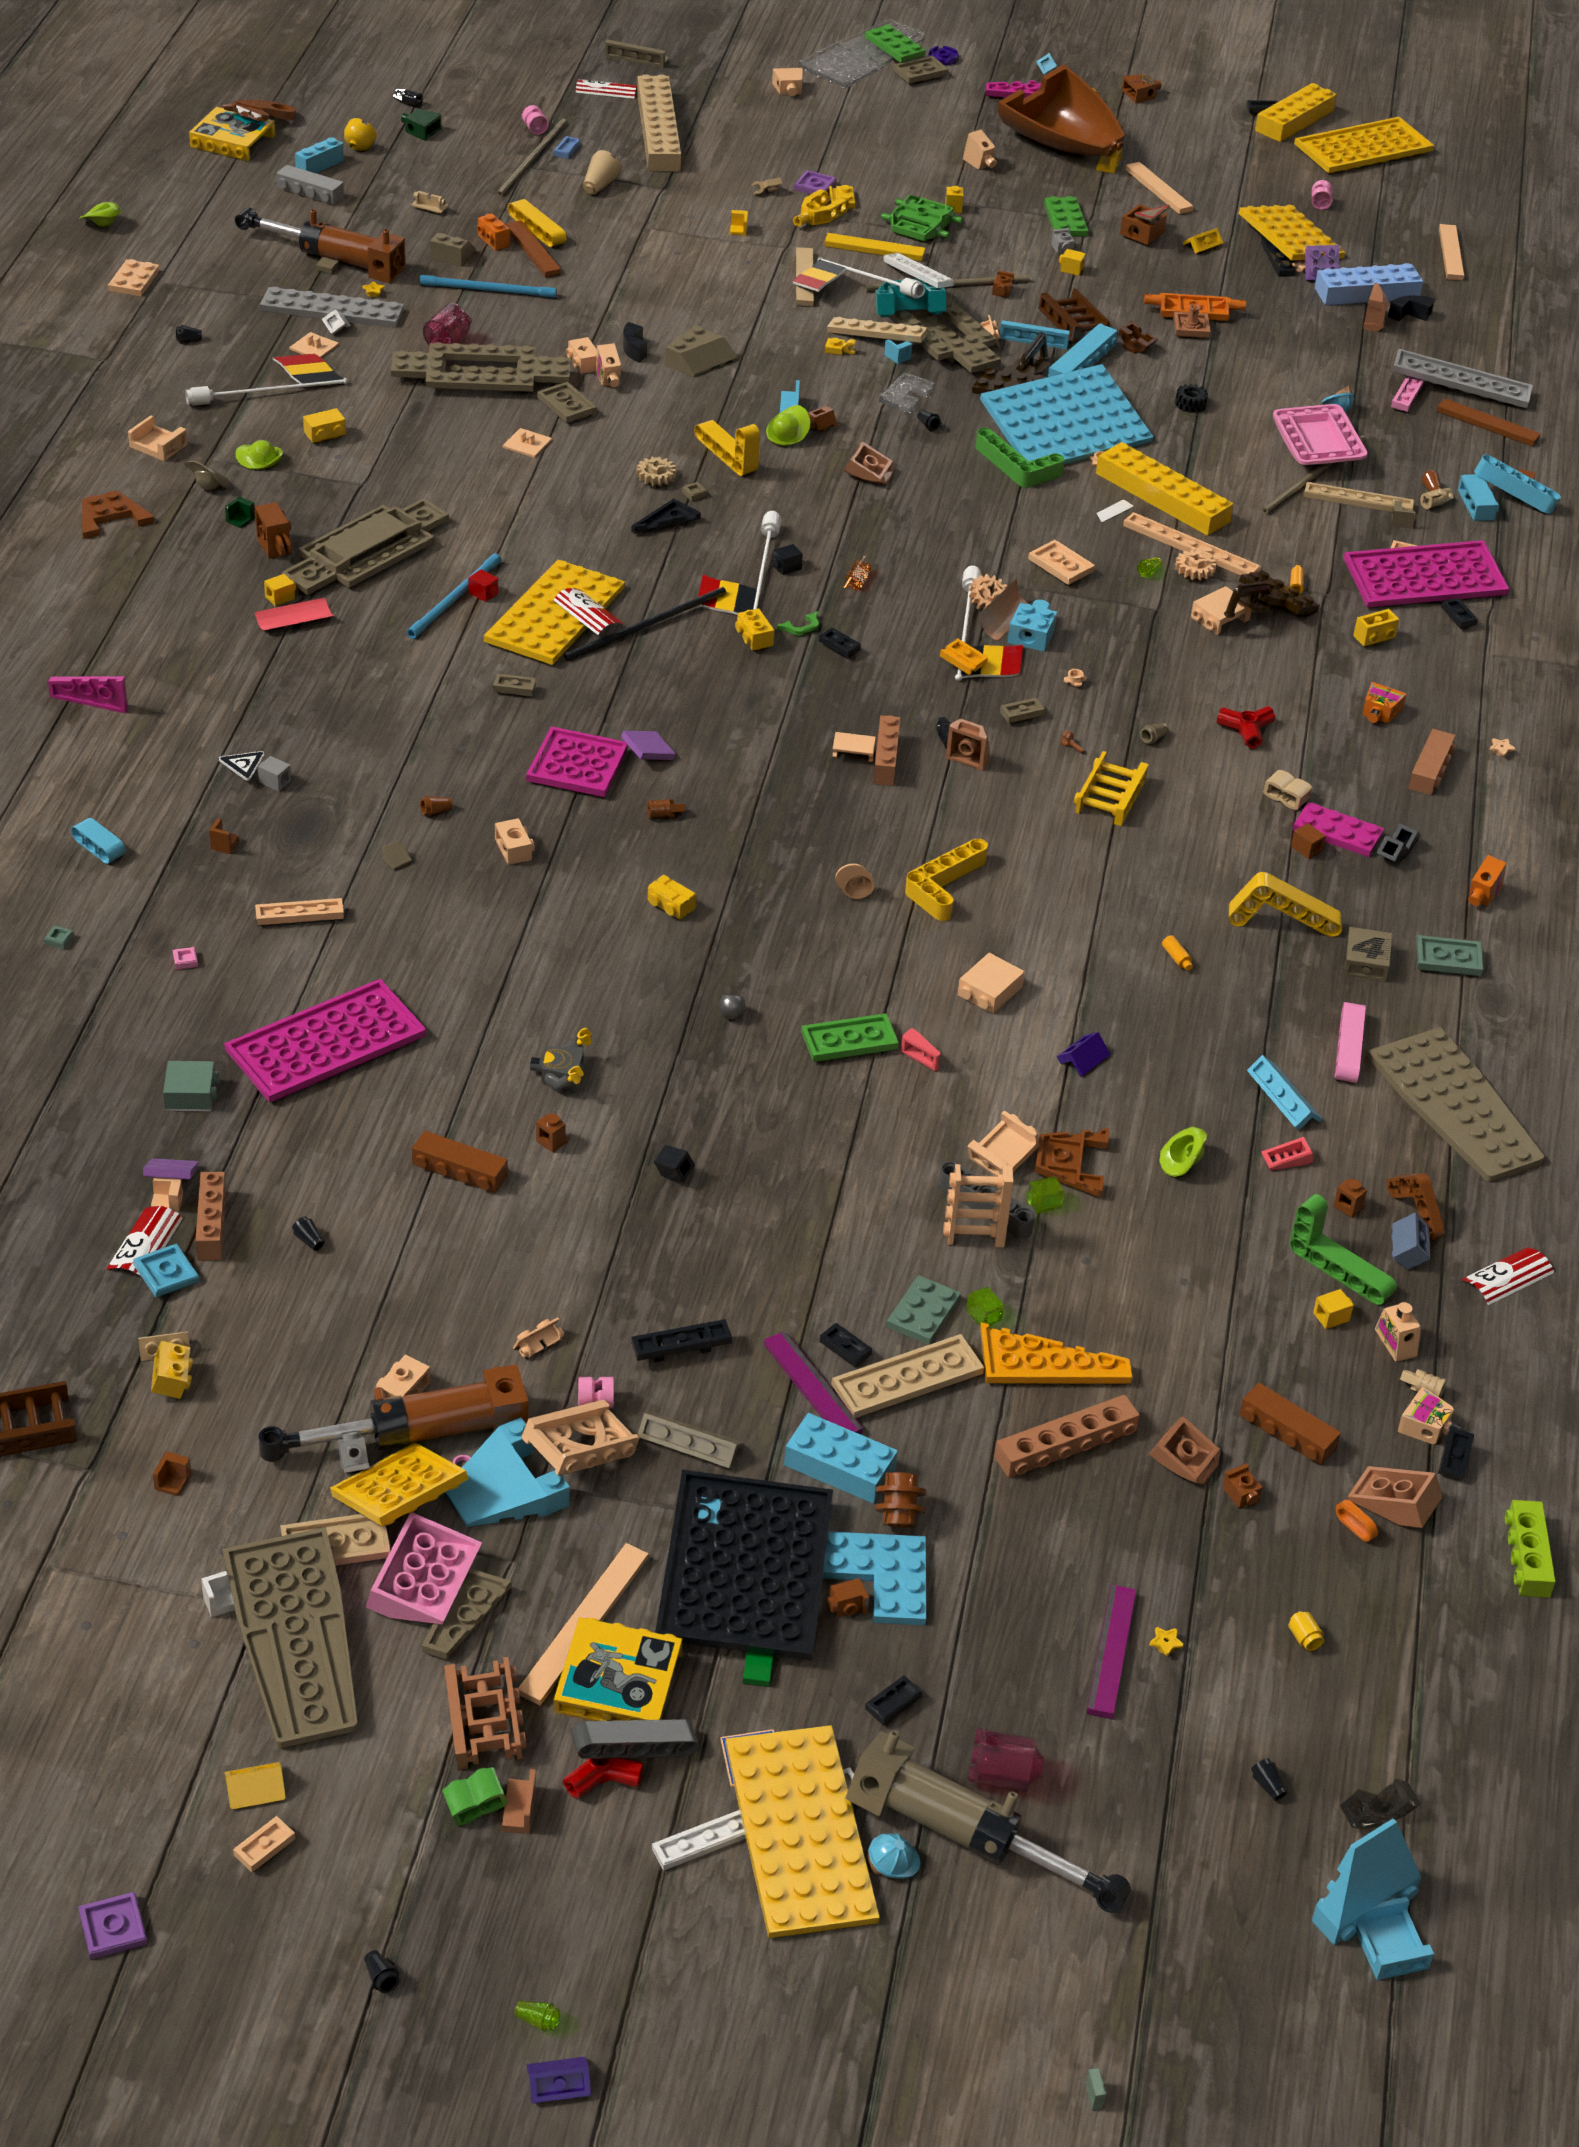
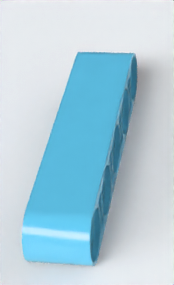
[1474,455,1561,514]

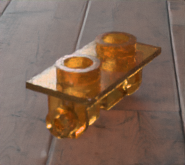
[844,555,872,590]

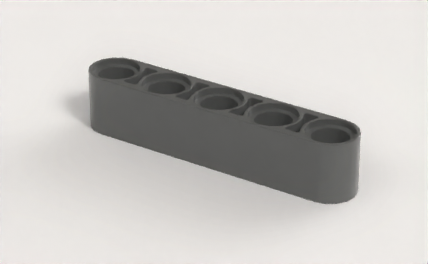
[939,1162,1035,1238]
[570,1719,699,1759]

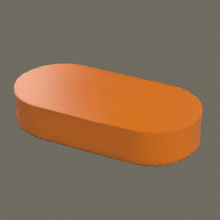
[1336,1500,1378,1542]

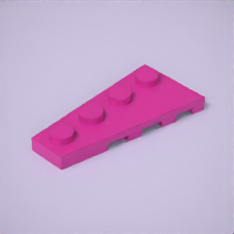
[986,80,1041,98]
[48,676,128,713]

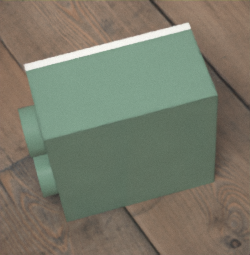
[163,1061,219,1111]

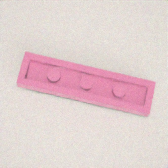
[1391,376,1426,412]

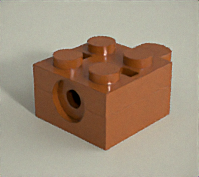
[1120,204,1167,245]
[255,502,292,559]

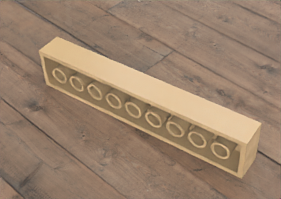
[637,75,681,171]

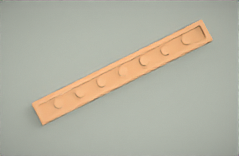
[1123,512,1261,575]
[518,1543,648,1706]

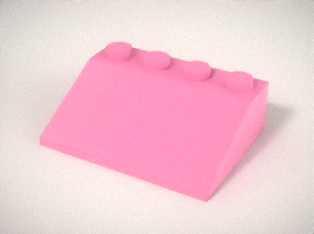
[366,1512,482,1624]

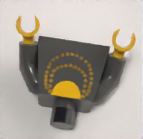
[530,1028,592,1092]

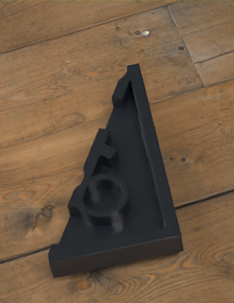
[631,498,701,534]

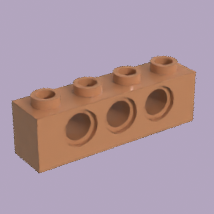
[196,1172,226,1261]

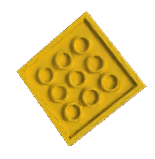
[330,1442,469,1526]

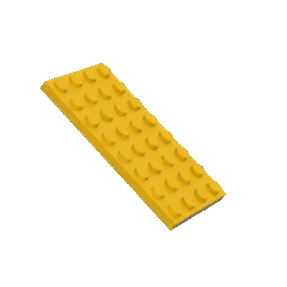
[1294,117,1434,173]
[484,560,625,665]
[725,1725,880,1938]

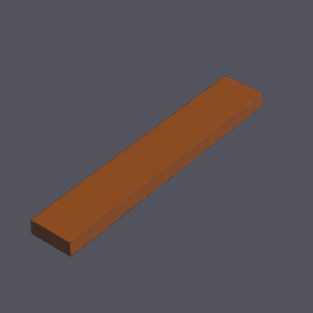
[506,220,561,277]
[1437,399,1541,446]

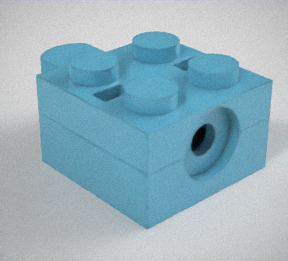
[1007,599,1057,651]

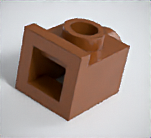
[992,270,1015,298]
[808,406,837,431]
[536,1113,569,1153]
[1333,1178,1367,1218]
[1222,1463,1263,1509]
[827,1578,869,1618]

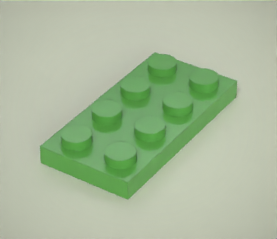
[864,25,926,63]
[1044,196,1088,237]
[801,1013,899,1062]

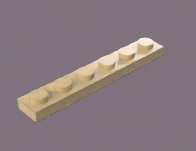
[827,317,928,343]

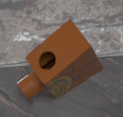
[1122,74,1162,104]

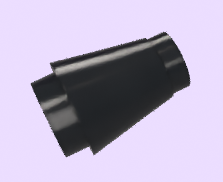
[175,325,202,343]
[917,410,941,431]
[292,1216,325,1251]
[1251,1758,1287,1801]
[364,1950,399,1993]

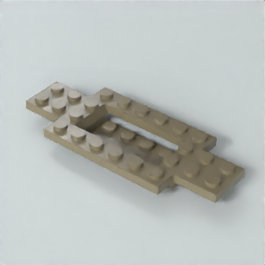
[889,296,1001,373]
[391,342,570,392]
[281,498,449,595]

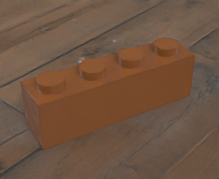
[412,1131,508,1193]
[1239,1382,1341,1465]

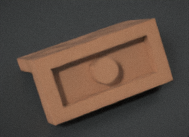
[502,1769,536,1834]

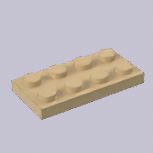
[280,1514,390,1566]

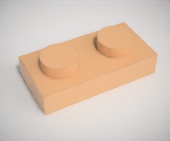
[233,1816,295,1872]

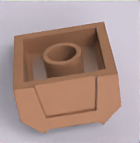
[1363,283,1389,332]
[844,441,894,485]
[946,718,990,771]
[1149,1416,1221,1484]

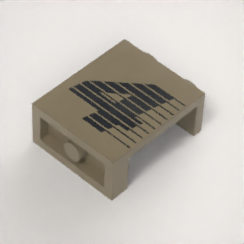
[1343,927,1392,982]

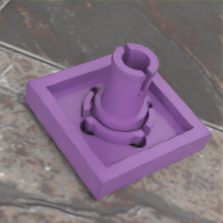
[1305,245,1339,280]

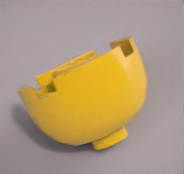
[344,118,377,151]

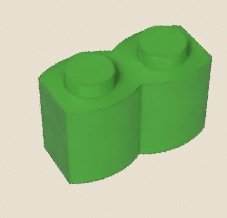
[442,1767,508,1826]

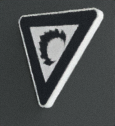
[219,751,264,781]

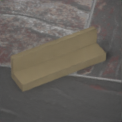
[605,40,669,68]
[637,1412,743,1468]

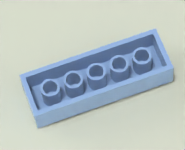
[1315,263,1423,305]

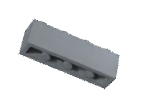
[276,165,344,205]

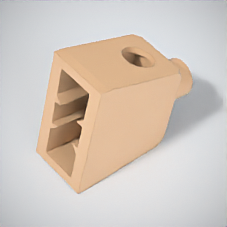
[772,68,803,96]
[963,130,997,169]

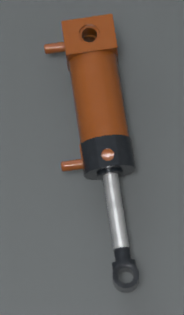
[234,207,406,284]
[258,1364,528,1462]

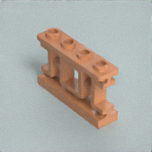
[444,1657,527,1770]

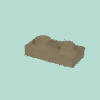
[493,673,536,696]
[1000,698,1045,723]

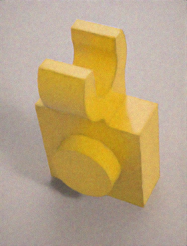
[825,338,856,355]

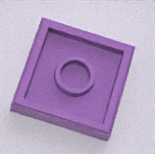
[794,170,836,194]
[621,731,675,760]
[143,1158,199,1180]
[78,1892,147,1960]

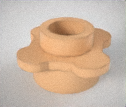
[1064,669,1086,687]

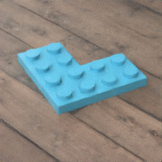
[822,1531,926,1625]

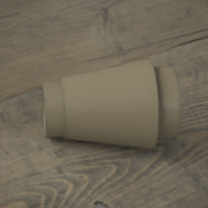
[1140,723,1169,744]

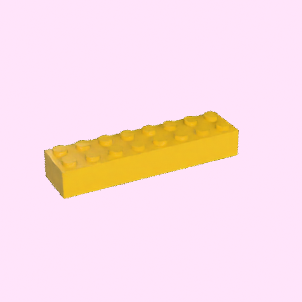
[1096,442,1234,536]

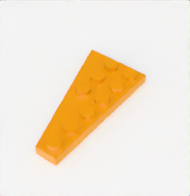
[980,1322,1132,1384]

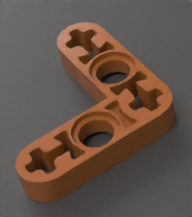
[1386,1173,1445,1241]

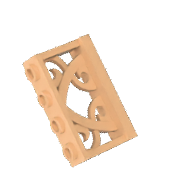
[521,1400,640,1476]

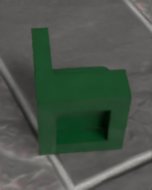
[225,496,255,528]

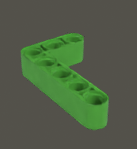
[975,428,1064,488]
[1290,1194,1397,1305]

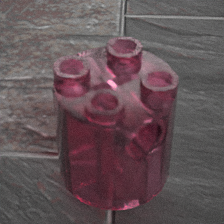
[423,303,472,346]
[968,1728,1044,1793]

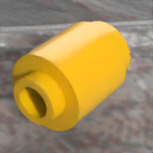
[1288,1611,1324,1651]

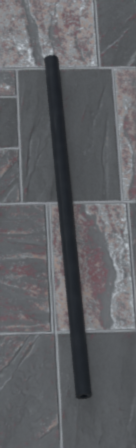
[564,587,726,661]

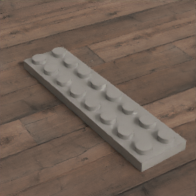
[260,287,404,328]
[1392,349,1533,408]

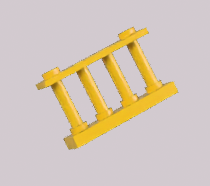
[1074,751,1149,826]

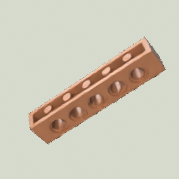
[994,1394,1140,1478]

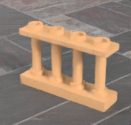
[943,1164,1013,1247]

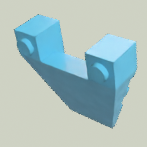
[444,1417,570,1527]
[1312,1819,1421,1945]

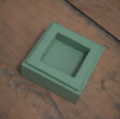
[44,925,75,950]
[1085,2068,1106,2111]

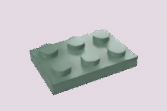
[1416,935,1483,976]
[886,1275,961,1345]

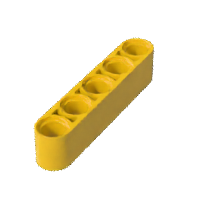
[508,199,567,247]

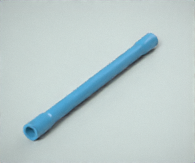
[420,275,557,298]
[407,553,502,639]

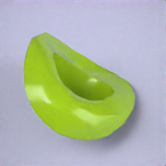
[79,202,121,227]
[766,405,810,446]
[236,440,283,470]
[1159,1127,1208,1177]

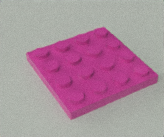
[526,726,628,797]

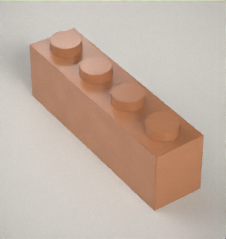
[873,715,900,786]
[1408,729,1457,795]

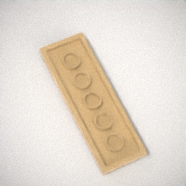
[831,1334,984,1418]

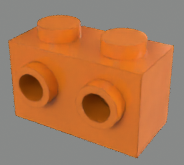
[477,214,510,251]

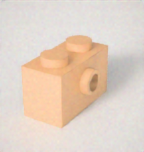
[376,1354,430,1398]

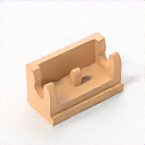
[833,732,875,762]

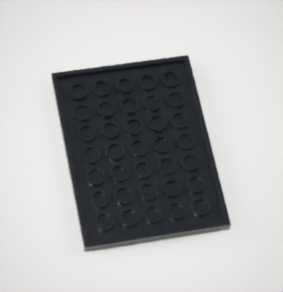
[655,1470,833,1660]

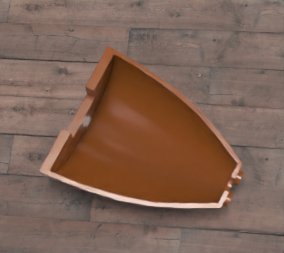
[998,64,1125,157]

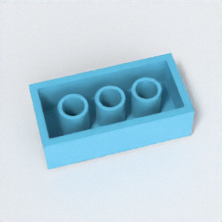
[784,1413,898,1504]

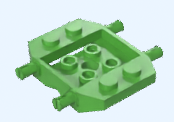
[881,195,963,241]

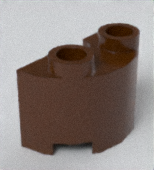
[1119,320,1158,353]

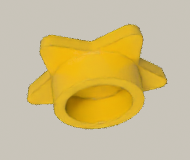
[362,282,385,297]
[1149,1627,1183,1656]

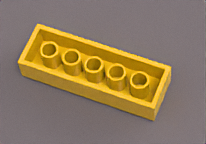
[1255,83,1337,142]

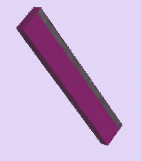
[764,1331,863,1435]
[1086,1584,1136,1719]

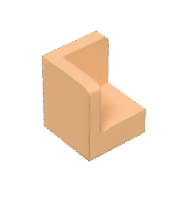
[151,1177,183,1212]

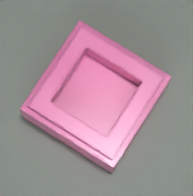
[173,947,198,970]

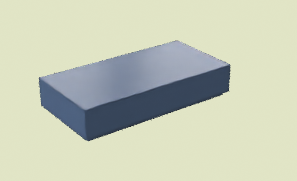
[553,136,581,159]

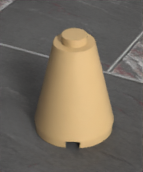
[583,150,622,195]

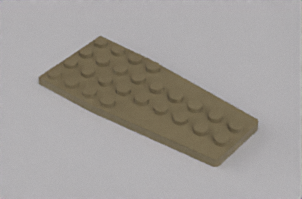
[1366,1027,1544,1182]
[223,1527,358,1748]

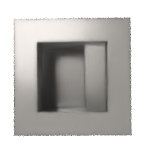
[1052,228,1075,254]
[337,1432,370,1473]

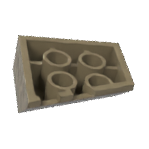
[665,325,738,377]

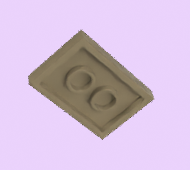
[893,56,948,84]
[537,382,597,423]

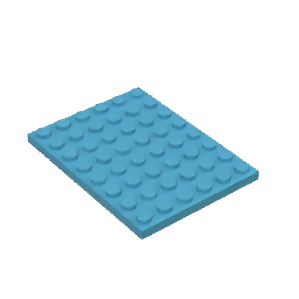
[980,364,1153,464]

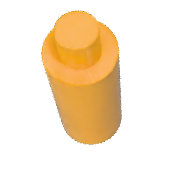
[1290,565,1305,594]
[1162,935,1193,971]

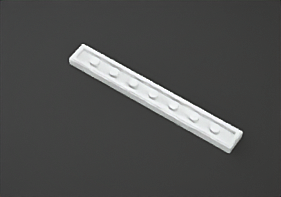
[884,253,954,288]
[652,1767,854,1871]

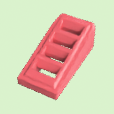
[901,1028,941,1072]
[1262,1137,1313,1171]

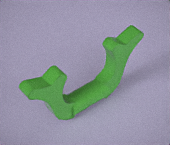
[777,611,819,636]

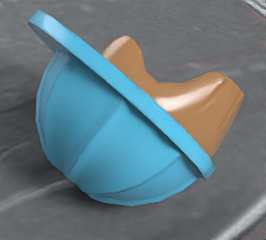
[1321,386,1354,413]
[867,1833,921,1879]

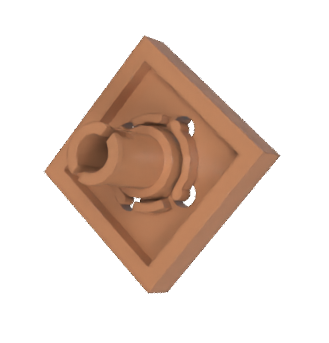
[1173,304,1211,338]

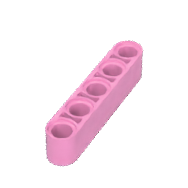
[1335,1002,1366,1083]

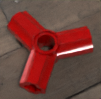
[1216,706,1276,749]
[563,1758,644,1799]

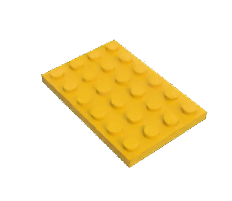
[1238,205,1346,260]

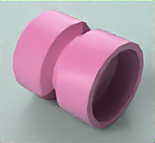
[522,105,549,135]
[1311,180,1333,210]
[578,1377,614,1409]

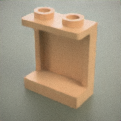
[128,416,187,461]
[1191,586,1252,635]
[968,1111,1040,1177]

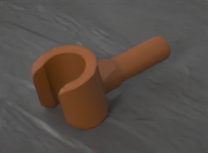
[1060,730,1084,754]

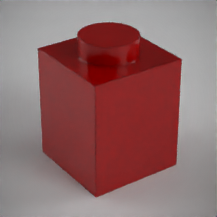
[468,569,499,602]

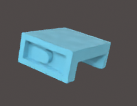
[1356,1897,1434,1980]

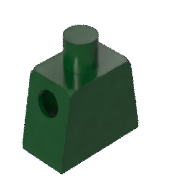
[401,109,442,141]

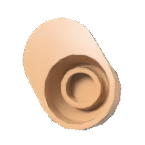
[835,864,874,899]

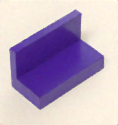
[1057,1032,1111,1076]
[527,2057,591,2103]

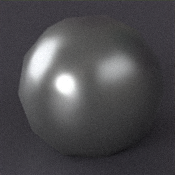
[718,995,746,1020]

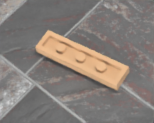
[255,898,344,925]

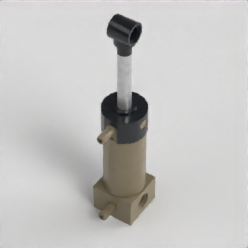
[845,1731,1131,1913]

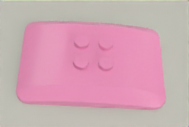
[1273,404,1367,465]

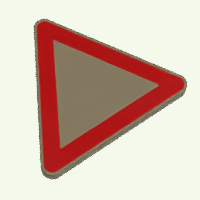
[1134,205,1170,224]

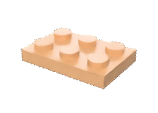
[108,259,159,297]
[1028,540,1095,585]

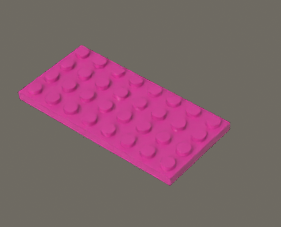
[1343,540,1509,607]
[224,979,426,1103]

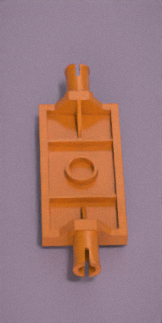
[1144,293,1246,321]

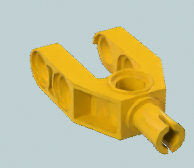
[793,189,849,227]

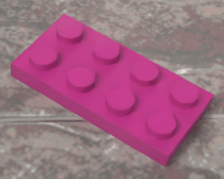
[1293,802,1384,857]

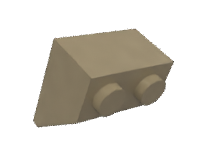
[430,233,476,266]

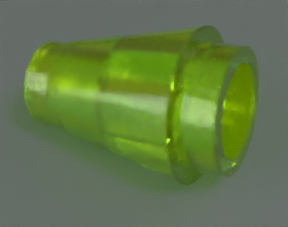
[1137,557,1163,577]
[514,2000,560,2032]

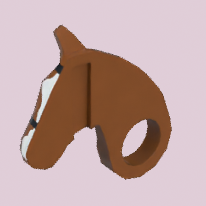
[223,100,297,122]

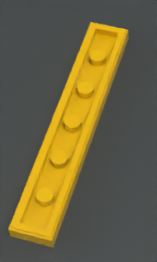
[824,233,925,261]

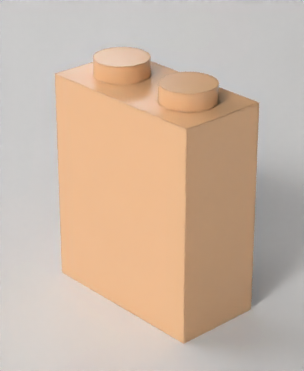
[958,953,1025,1014]

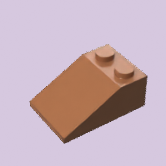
[1348,1466,1442,1528]

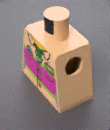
[595,343,621,387]
[1375,1302,1421,1362]
[1397,1387,1462,1444]

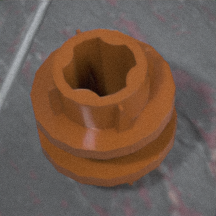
[875,1472,926,1528]

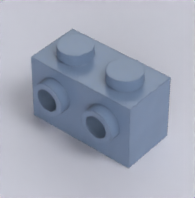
[1391,1212,1430,1270]

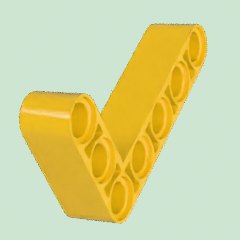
[694,420,760,476]
[905,839,988,921]
[1229,872,1342,937]

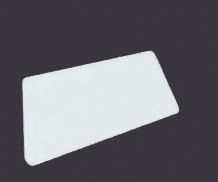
[1097,500,1133,522]

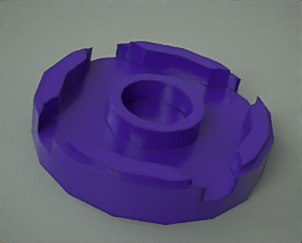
[928,46,959,65]

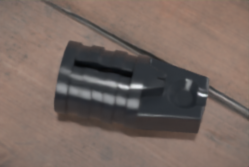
[393,88,423,107]
[936,717,951,749]

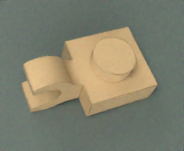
[752,177,782,195]

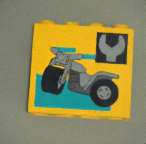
[189,107,275,161]
[554,1617,682,1721]

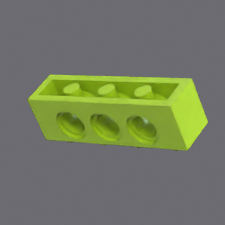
[1505,1500,1555,1598]

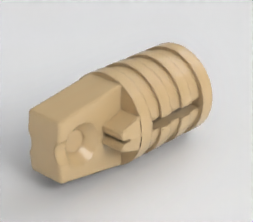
[1420,488,1454,509]
[1400,1369,1447,1398]

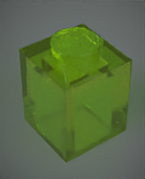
[1026,1176,1064,1214]
[966,1286,1004,1326]

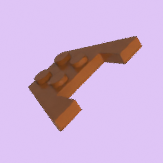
[82,491,154,539]
[1035,1128,1109,1197]

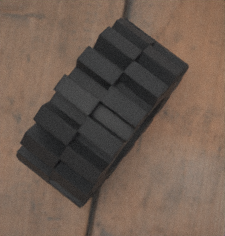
[1175,384,1208,413]

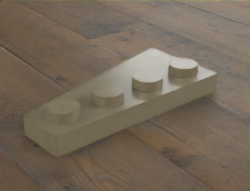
[422,1569,511,1660]

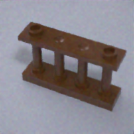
[1038,289,1110,342]
[0,1381,77,1456]

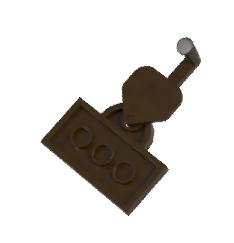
[972,332,1049,394]
[1224,571,1320,618]

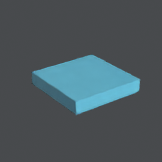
[133,1244,200,1297]

